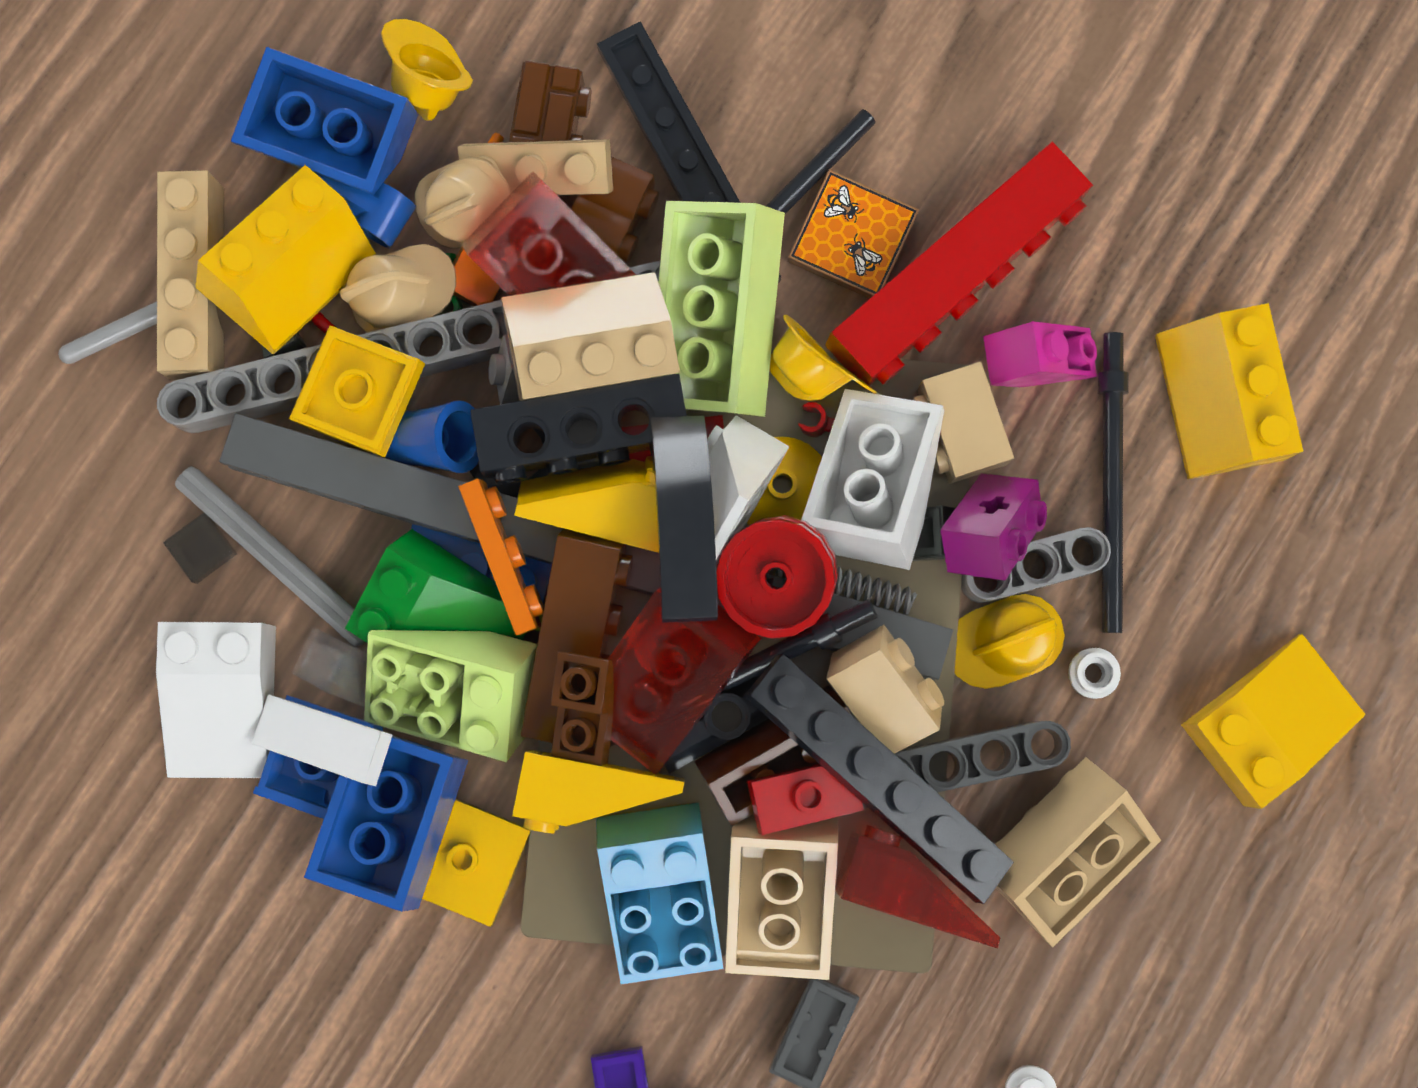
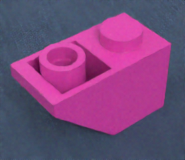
[983,321,1097,388]

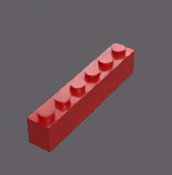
[825,141,1093,390]

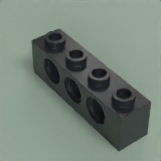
[470,373,687,484]

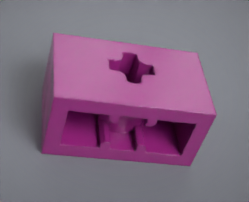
[940,473,1047,580]

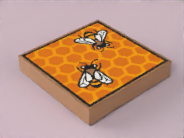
[787,169,919,299]

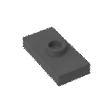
[769,979,860,1088]

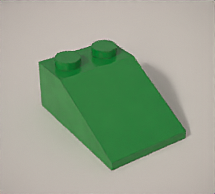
[345,529,529,644]

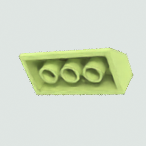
[658,201,785,417]

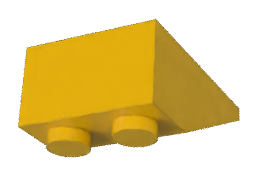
[514,456,659,553]
[1181,634,1366,809]
[512,750,684,834]

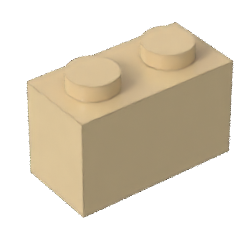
[913,362,1014,484]
[827,625,944,754]

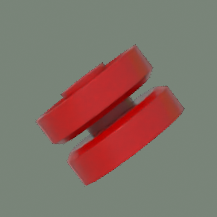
[717,515,838,639]

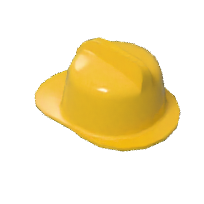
[381,19,473,121]
[769,315,877,401]
[954,594,1065,689]

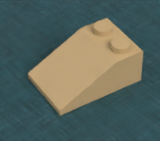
[725,814,838,980]

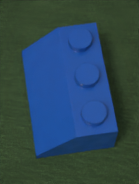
[231,47,419,195]
[304,736,468,912]

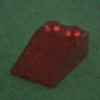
[462,171,636,296]
[608,587,762,775]
[835,824,1001,949]

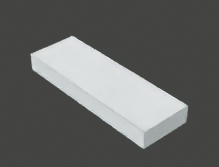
[252,694,392,786]

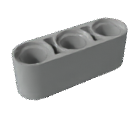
[961,527,1111,603]

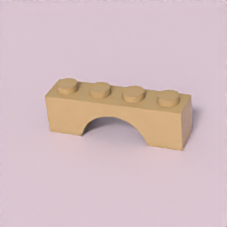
[157,170,224,381]

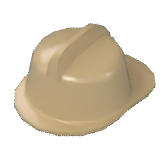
[415,157,512,248]
[340,244,456,333]

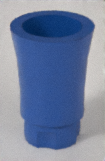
[370,401,479,473]

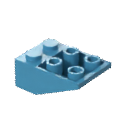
[596,803,724,984]

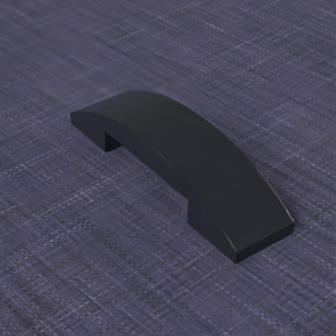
[651,416,718,623]

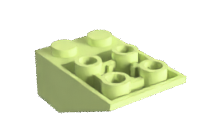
[364,630,537,762]

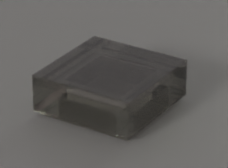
[163,513,237,584]

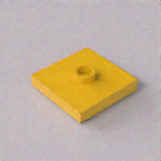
[289,326,425,458]
[422,799,530,927]

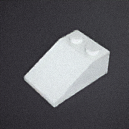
[801,389,944,570]
[707,415,789,565]
[156,622,276,778]

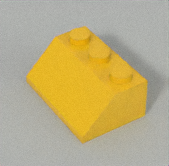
[196,165,376,355]
[1155,303,1303,480]

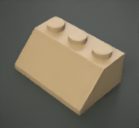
[501,272,680,401]
[994,757,1161,948]

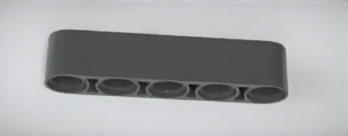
[862,721,1071,808]

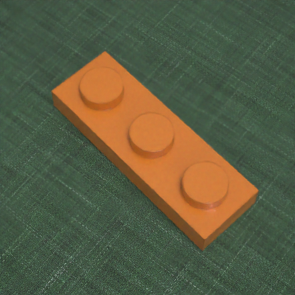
[458,479,544,635]

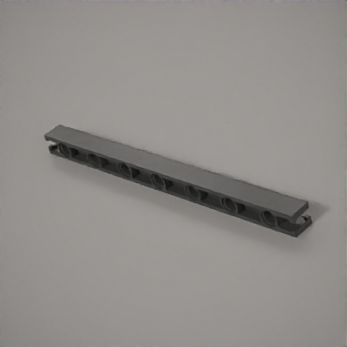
[219,413,953,681]

